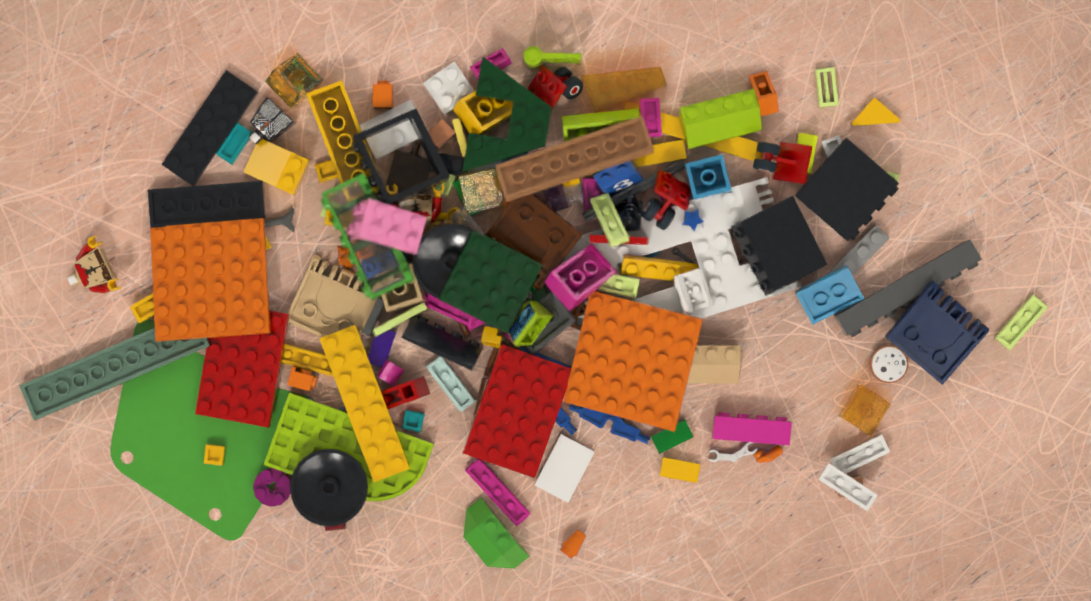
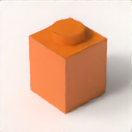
[373,81,394,109]

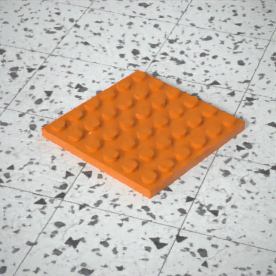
[150,218,271,342]
[563,291,703,432]

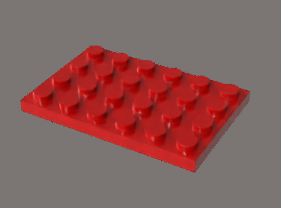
[195,311,290,428]
[462,344,571,478]

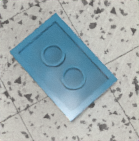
[795,265,864,325]

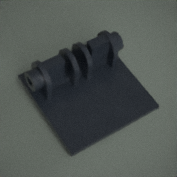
[602,194,643,234]

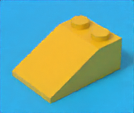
[453,91,513,135]
[243,139,311,196]

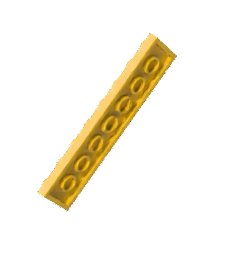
[319,325,410,482]

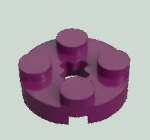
[253,468,291,507]

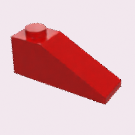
[381,376,430,409]

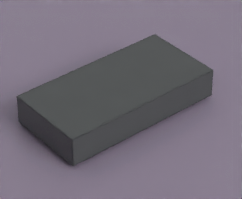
[362,298,385,336]

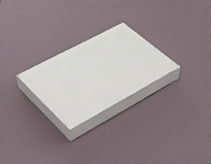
[534,434,595,503]

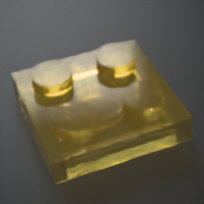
[458,167,504,213]

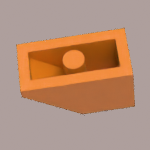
[749,71,779,116]

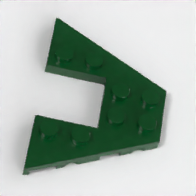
[462,57,552,172]

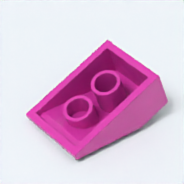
[544,244,617,311]

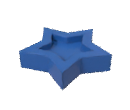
[682,210,704,231]

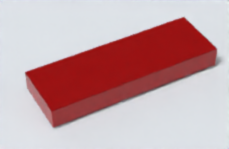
[589,235,649,245]

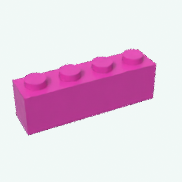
[712,412,792,445]

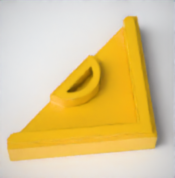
[850,97,901,126]

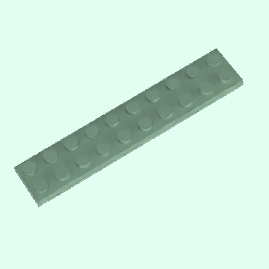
[19,328,210,421]

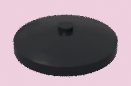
[412,223,473,298]
[290,449,368,526]

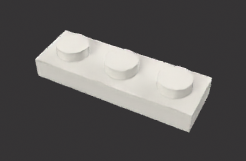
[829,434,890,474]
[818,463,878,511]

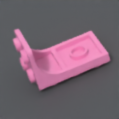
[347,199,427,255]

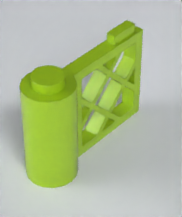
[523,46,581,70]

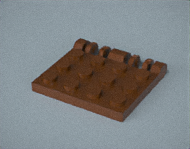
[485,193,583,291]

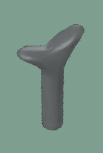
[265,207,295,232]

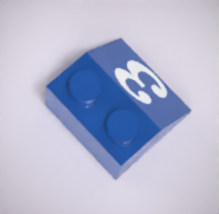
[593,160,644,197]

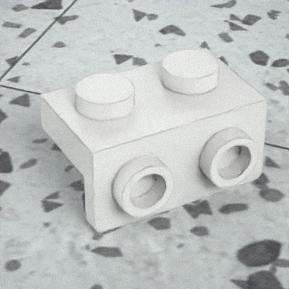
[674,268,713,313]

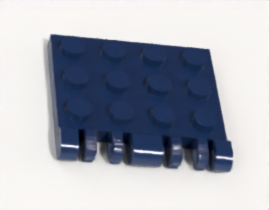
[885,281,989,385]

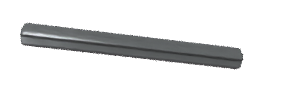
[582,160,685,222]

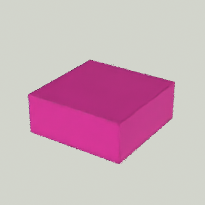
[377,360,404,386]

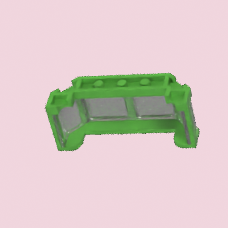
[321,173,415,301]

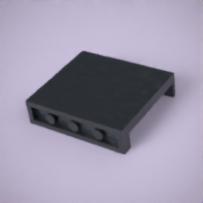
[795,138,899,242]
[731,196,827,296]

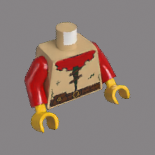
[385,184,444,235]
[67,235,122,294]

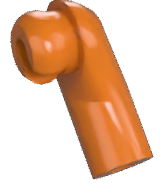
[754,445,783,463]

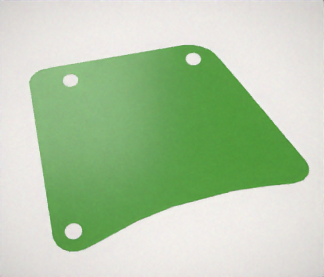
[110,319,310,541]

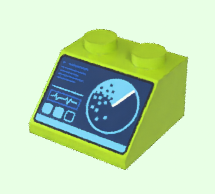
[508,301,554,346]

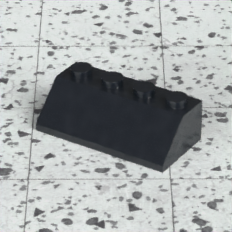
[401,315,483,371]

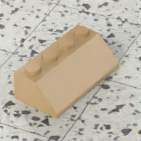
[688,345,740,384]

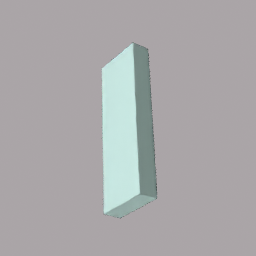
[426,356,476,412]

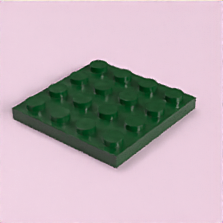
[438,230,543,333]

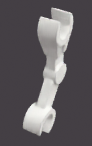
[708,442,757,462]

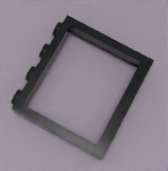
[351,108,450,206]

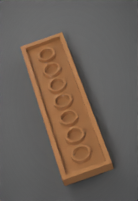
[495,116,655,202]

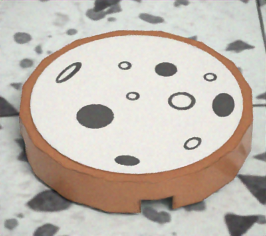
[869,345,909,383]

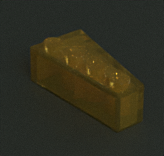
[581,67,667,113]

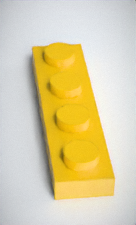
[620,254,699,281]

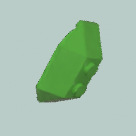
[463,497,530,569]

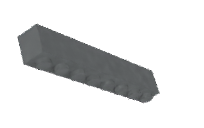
[834,239,982,337]

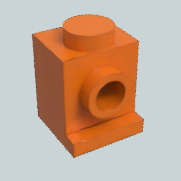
[287,366,318,391]

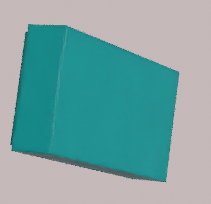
[216,123,252,165]

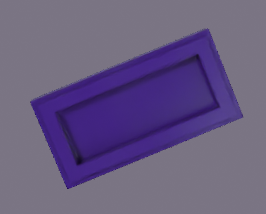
[368,330,397,368]

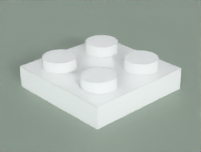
[423,62,474,115]

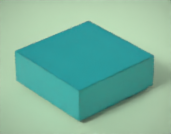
[402,409,425,432]

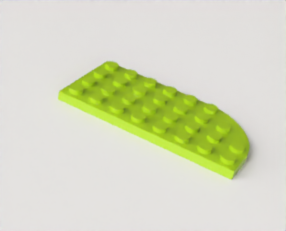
[264,392,434,501]

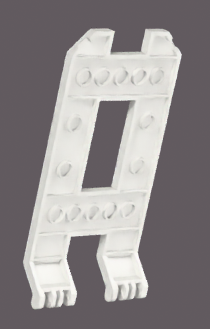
[562,177,802,334]

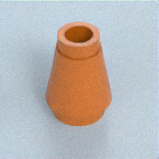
[560,529,586,559]

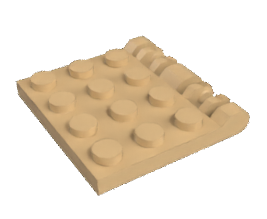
[287,255,380,337]

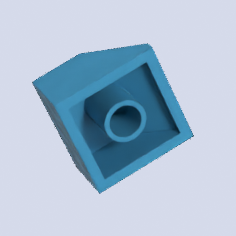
[685,154,732,200]

